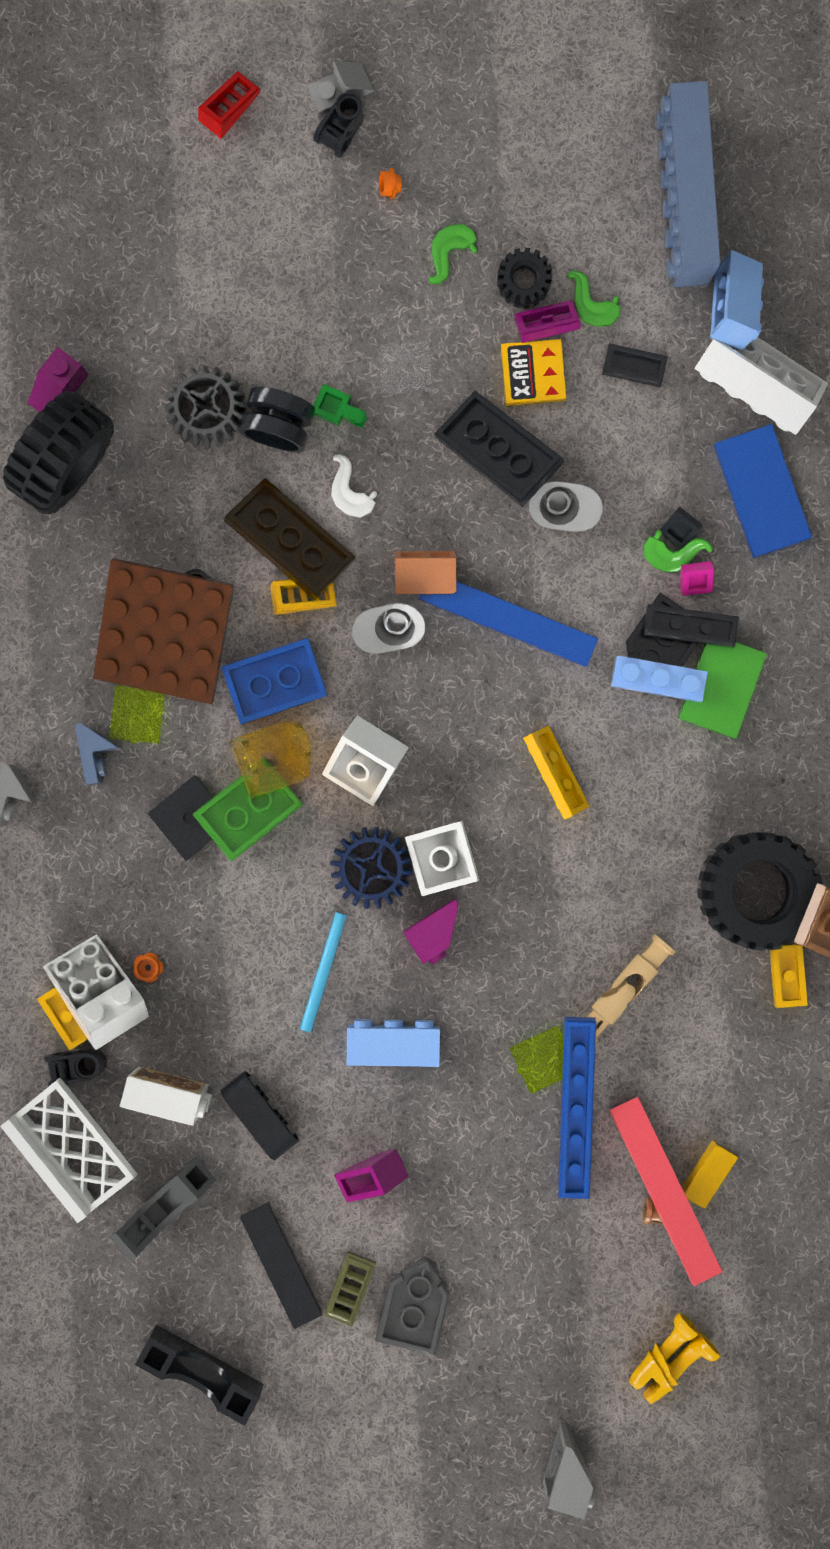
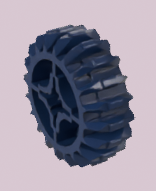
[330,827,413,909]

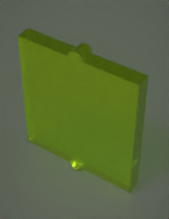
[109,686,165,744]
[509,1025,563,1094]

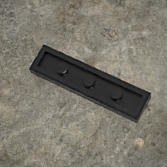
[240,1202,322,1329]

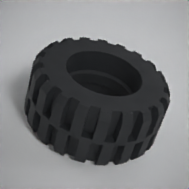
[3,391,114,514]
[697,832,823,951]

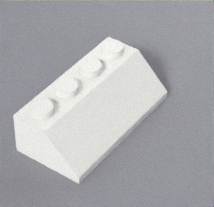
[694,337,829,435]

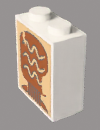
[120,1066,212,1126]

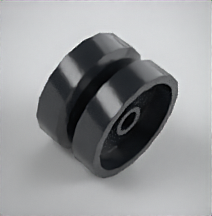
[239,387,315,453]

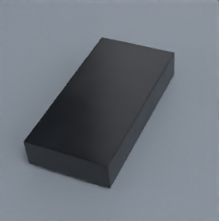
[602,343,668,387]

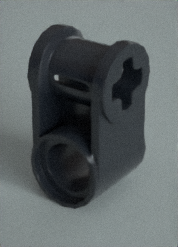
[313,92,364,158]
[44,1049,107,1087]

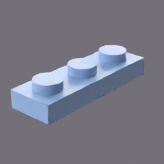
[611,655,708,702]

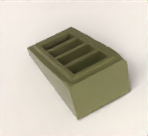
[324,1251,376,1326]

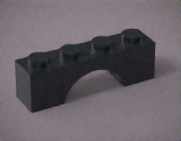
[135,1325,264,1426]

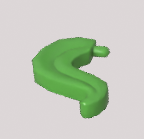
[429,224,477,284]
[567,271,621,327]
[644,530,713,572]

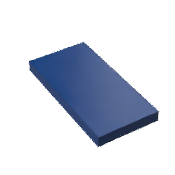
[713,424,812,558]

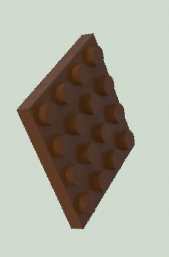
[93,558,234,704]

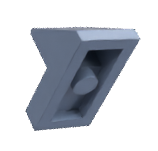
[75,723,122,785]

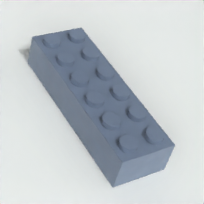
[656,81,720,287]

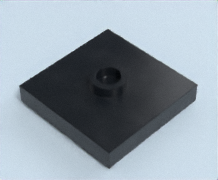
[147,775,213,861]

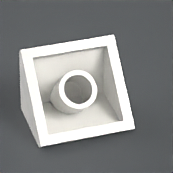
[405,821,480,896]

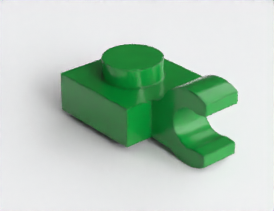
[313,384,367,428]

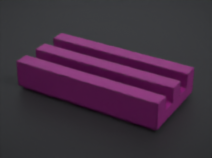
[514,300,581,343]

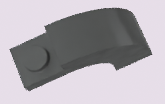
[110,1157,216,1260]

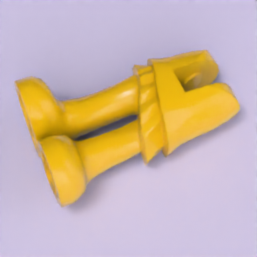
[629,1312,721,1404]

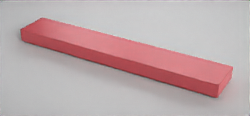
[609,1097,723,1286]

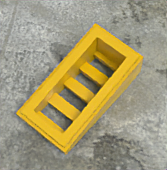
[270,579,337,615]

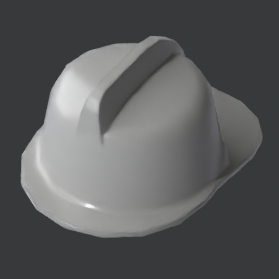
[529,481,603,532]
[352,602,425,654]

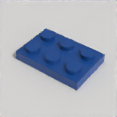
[221,638,328,725]

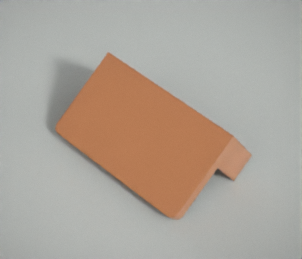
[395,551,456,594]

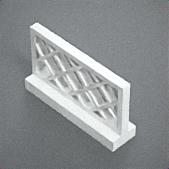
[0,1078,138,1223]

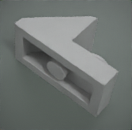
[307,61,374,116]
[0,763,37,826]

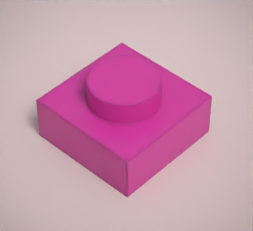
[680,561,714,596]

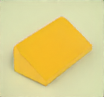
[682,1140,738,1209]

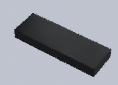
[643,604,739,648]

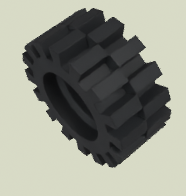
[497,247,553,308]

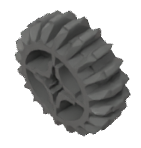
[165,365,247,449]

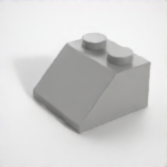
[543,1423,596,1519]

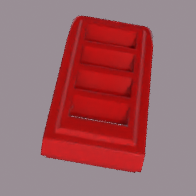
[198,71,260,139]

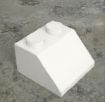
[322,715,409,806]

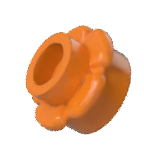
[379,168,402,199]
[133,952,163,983]

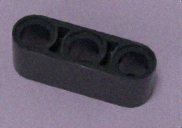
[220,1071,299,1161]

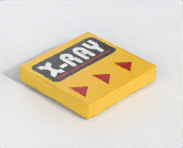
[501,339,566,406]

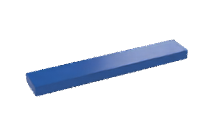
[418,581,598,667]
[558,1017,596,1199]

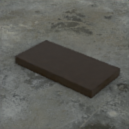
[224,478,355,600]

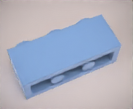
[710,250,764,351]
[346,1019,440,1067]

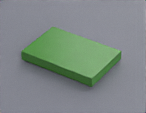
[678,642,767,739]
[193,757,303,862]

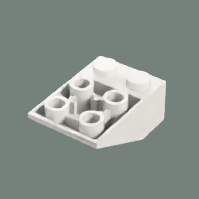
[43,934,149,1050]

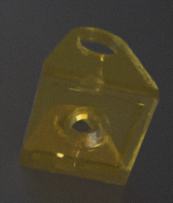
[229,720,311,798]

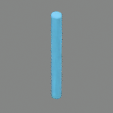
[300,912,347,1032]

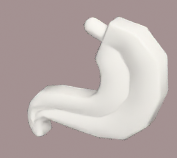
[331,454,377,518]

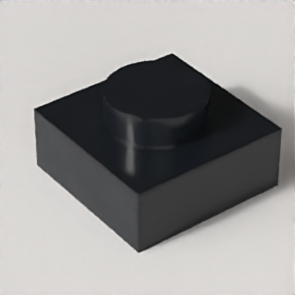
[660,506,703,549]

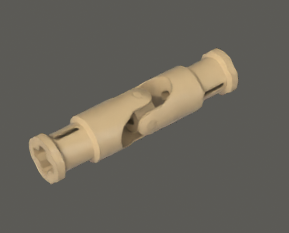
[587,934,676,1043]

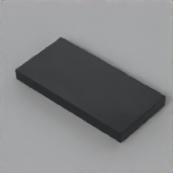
[434,391,564,507]

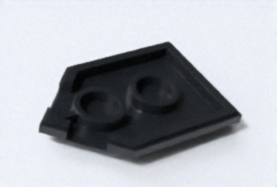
[625,592,698,667]

